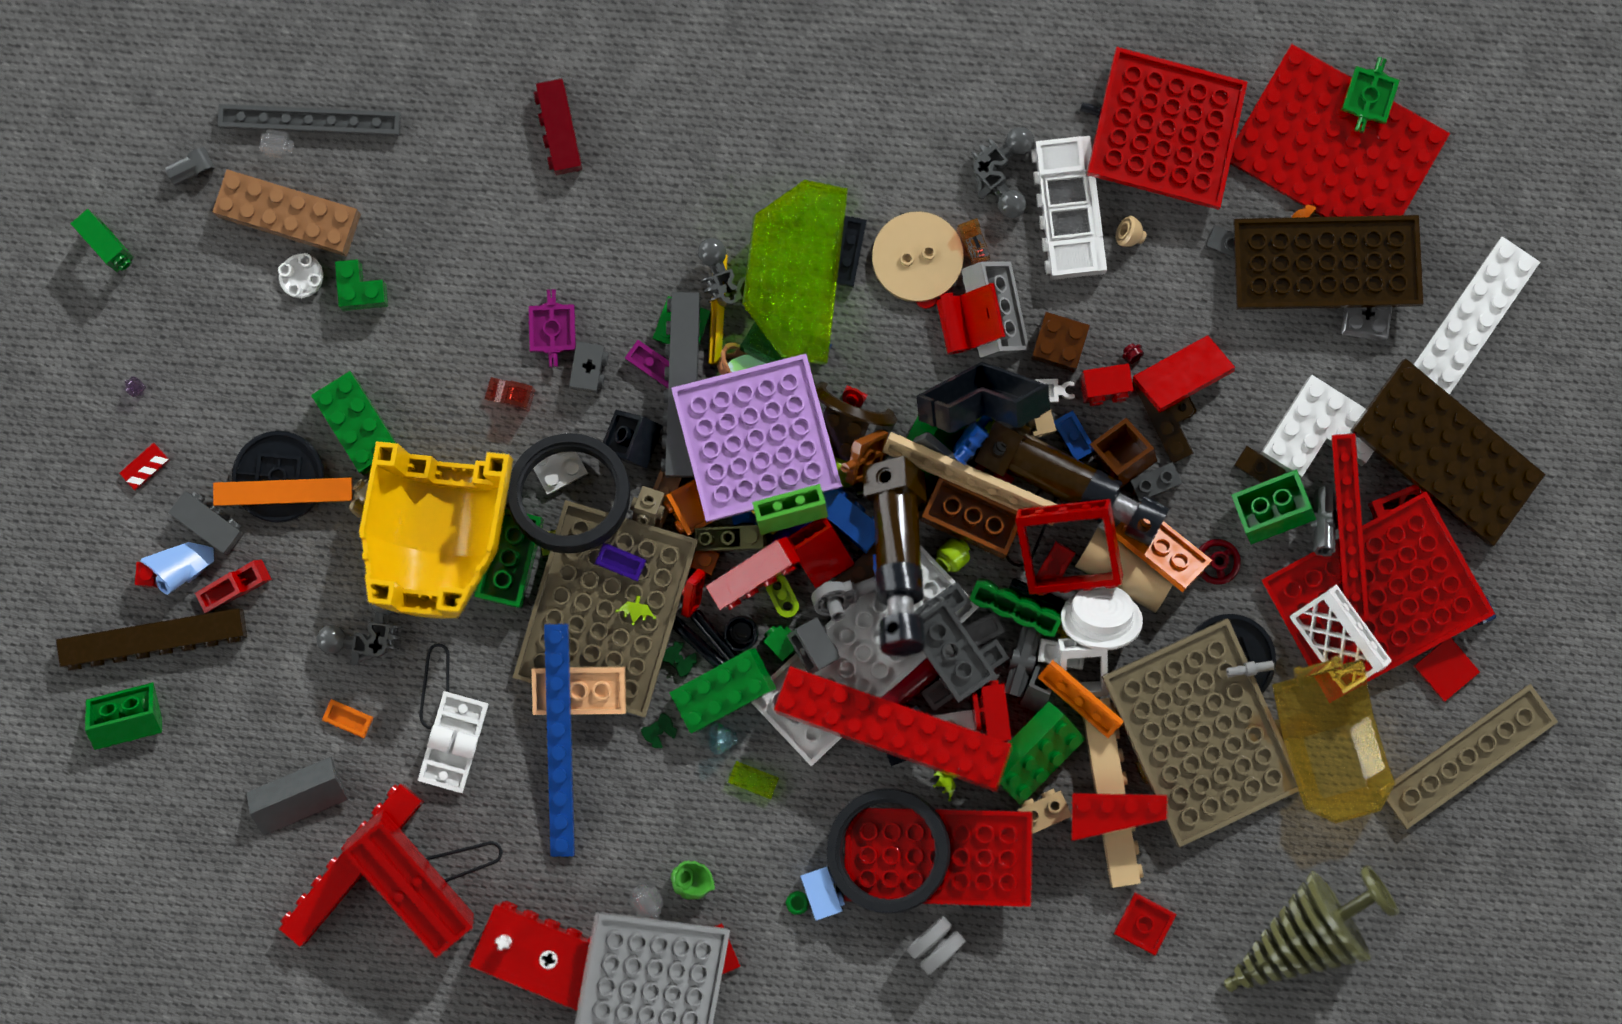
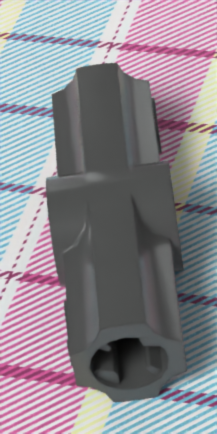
[1310,486,1338,557]
[1005,626,1041,699]

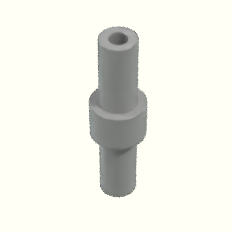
[1226,661,1274,677]

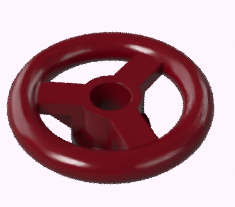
[1199,539,1241,585]

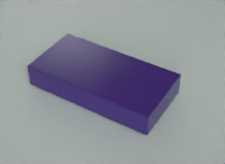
[595,542,647,582]

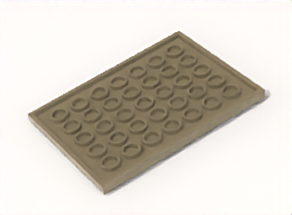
[513,500,698,718]
[1101,618,1304,847]

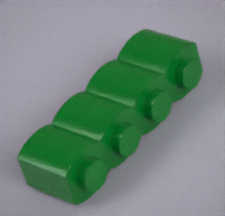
[969,578,1062,636]

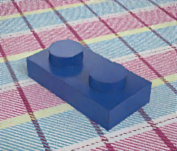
[1054,410,1092,460]

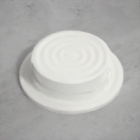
[1061,587,1143,650]

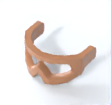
[717,343,752,375]

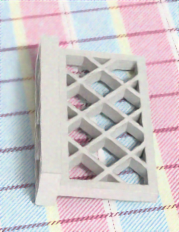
[1289,584,1392,693]

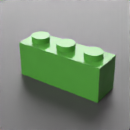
[752,484,828,535]

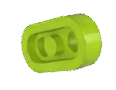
[766,575,799,618]

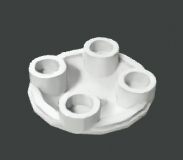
[278,253,324,299]

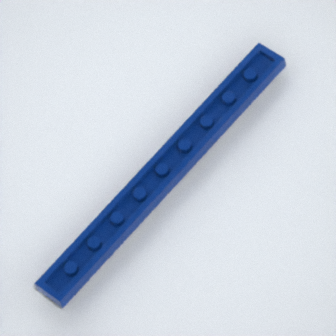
[544,623,575,857]

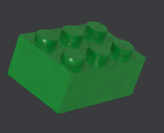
[1231,469,1317,545]

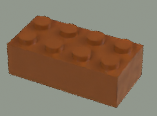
[920,477,1017,559]

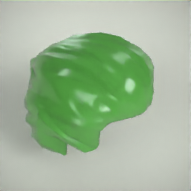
[671,860,715,900]

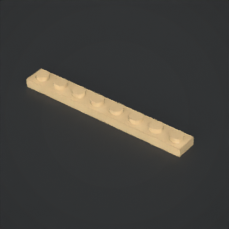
[882,432,1058,526]

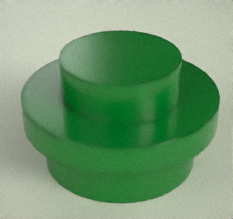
[786,891,809,915]

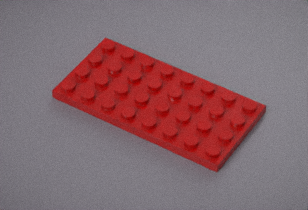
[844,808,1033,907]

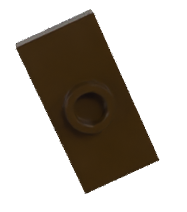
[1234,446,1286,483]

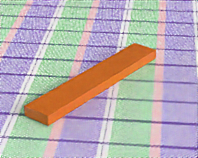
[213,478,353,506]

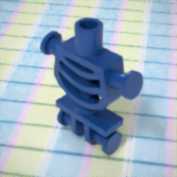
[952,415,993,465]

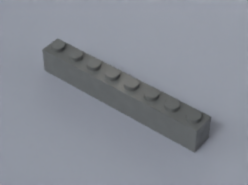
[661,292,701,479]

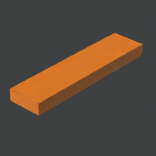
[1037,660,1124,738]

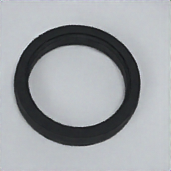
[508,433,631,554]
[827,788,950,914]

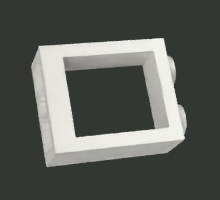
[1058,638,1108,699]

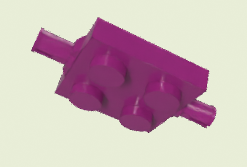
[529,289,576,367]

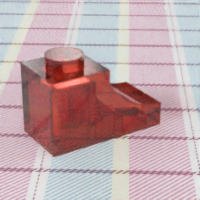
[485,377,535,412]

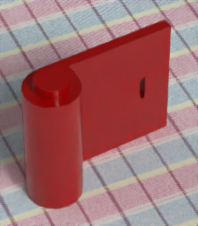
[936,283,1005,355]

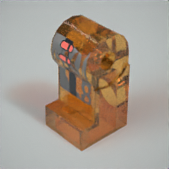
[957,218,990,265]

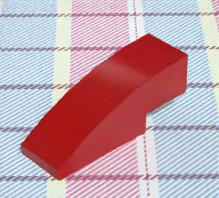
[195,559,272,613]

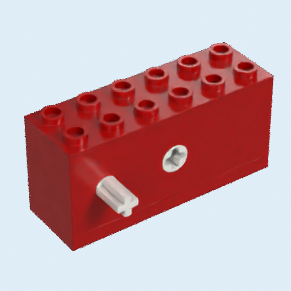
[470,900,591,1010]

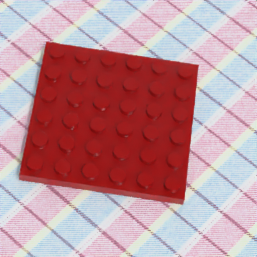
[1086,47,1248,210]

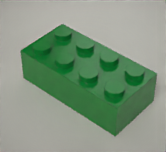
[311,371,397,475]
[474,509,544,609]
[669,648,777,734]
[1000,702,1085,805]

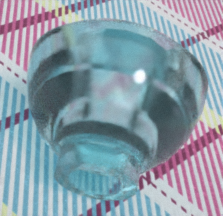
[708,723,738,755]

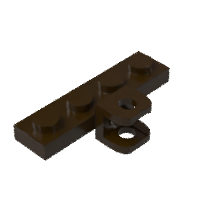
[1132,381,1197,464]

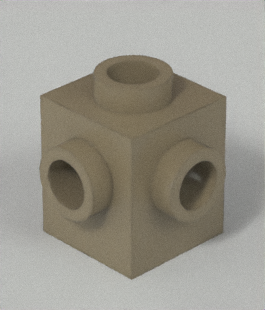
[630,486,665,526]

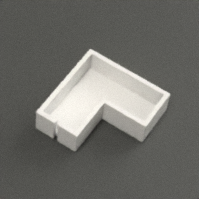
[1260,375,1374,478]

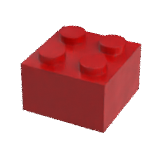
[1079,363,1134,407]

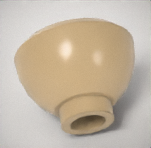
[1116,216,1146,247]

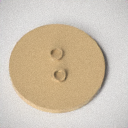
[872,212,964,302]

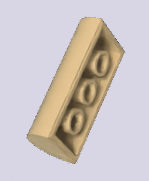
[1075,527,1173,613]

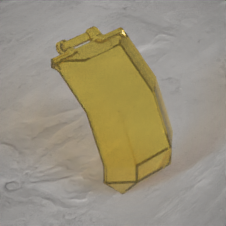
[1272,655,1395,824]

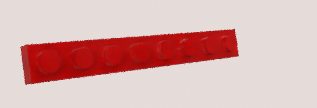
[1331,433,1369,620]

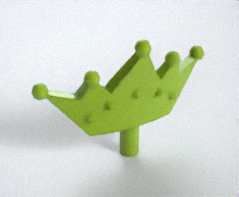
[615,596,656,626]
[933,771,956,802]

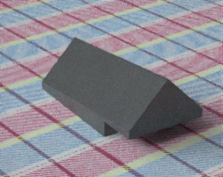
[246,756,349,836]

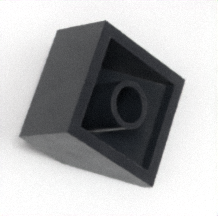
[603,410,663,469]

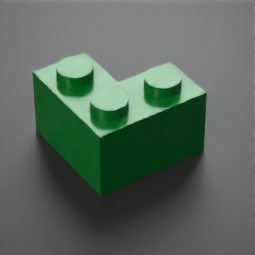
[335,259,388,311]

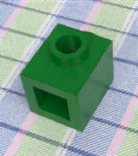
[763,626,795,662]

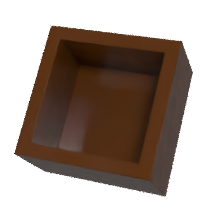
[1031,312,1090,372]
[1090,418,1157,488]

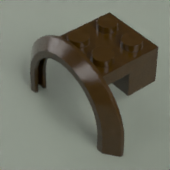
[815,382,897,462]

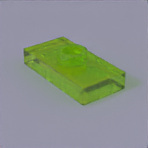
[728,761,779,799]

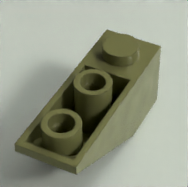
[694,525,768,551]

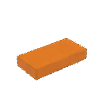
[322,699,374,739]

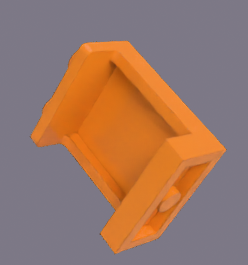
[663,479,713,536]

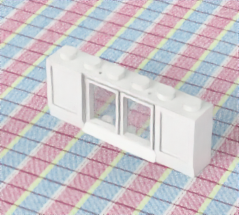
[1031,136,1107,280]

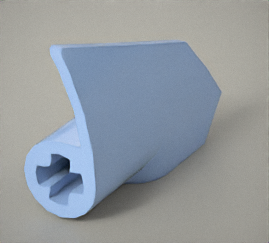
[140,542,214,595]

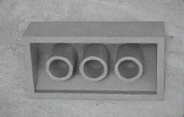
[961,262,1030,358]

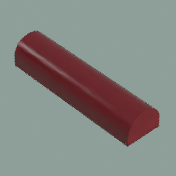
[881,658,939,706]

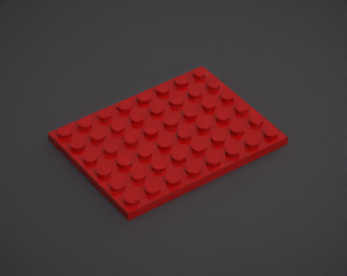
[1230,44,1450,217]
[1261,491,1495,702]

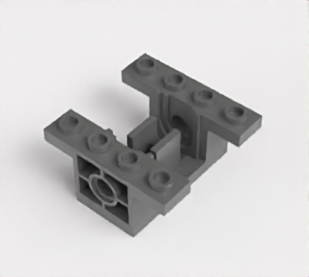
[914,582,1009,711]

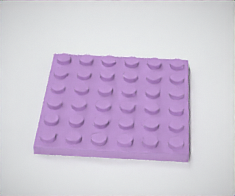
[671,354,842,523]

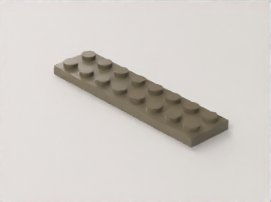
[1378,684,1558,829]

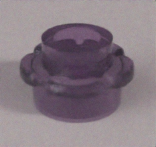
[124,376,146,397]

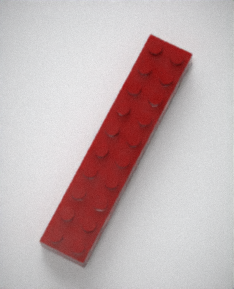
[774,666,1013,792]

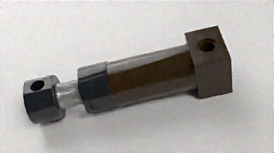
[974,420,1170,547]
[856,456,927,656]

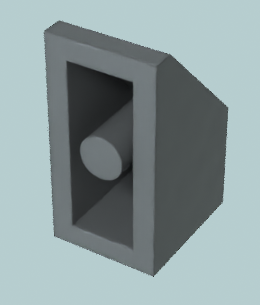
[1020,662,1052,712]

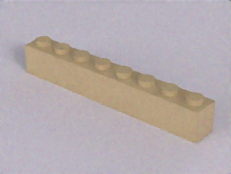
[1082,698,1143,888]

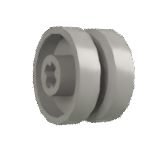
[906,916,966,975]

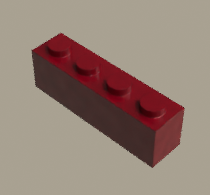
[533,78,583,176]

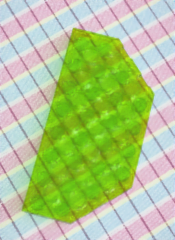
[742,180,848,365]

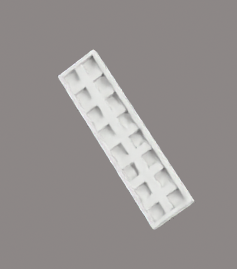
[1413,236,1540,394]

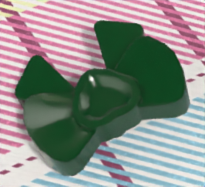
[663,642,697,677]
[641,713,677,748]

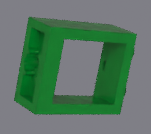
[70,209,134,272]

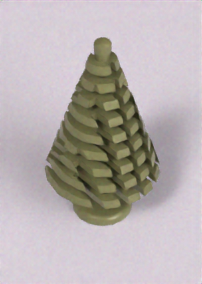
[1224,865,1399,992]

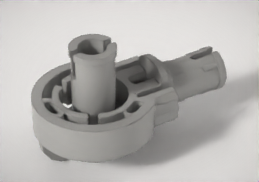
[811,577,876,621]

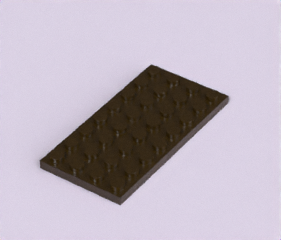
[1233,215,1423,310]
[1350,359,1546,547]

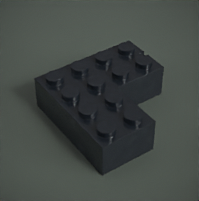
[916,362,1051,433]

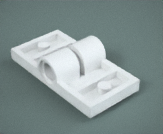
[417,691,489,793]

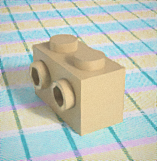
[1017,788,1072,834]

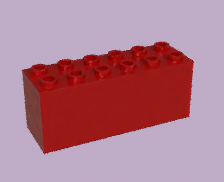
[343,810,474,958]

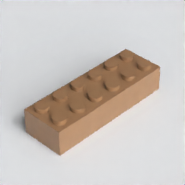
[212,169,361,257]

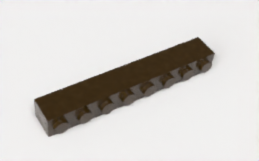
[56,608,247,671]

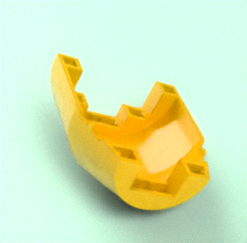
[359,442,513,619]

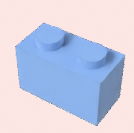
[801,866,845,920]

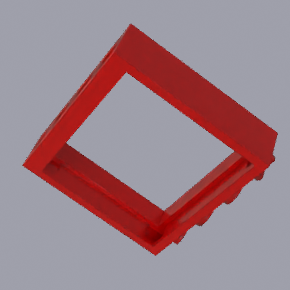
[1015,499,1123,596]

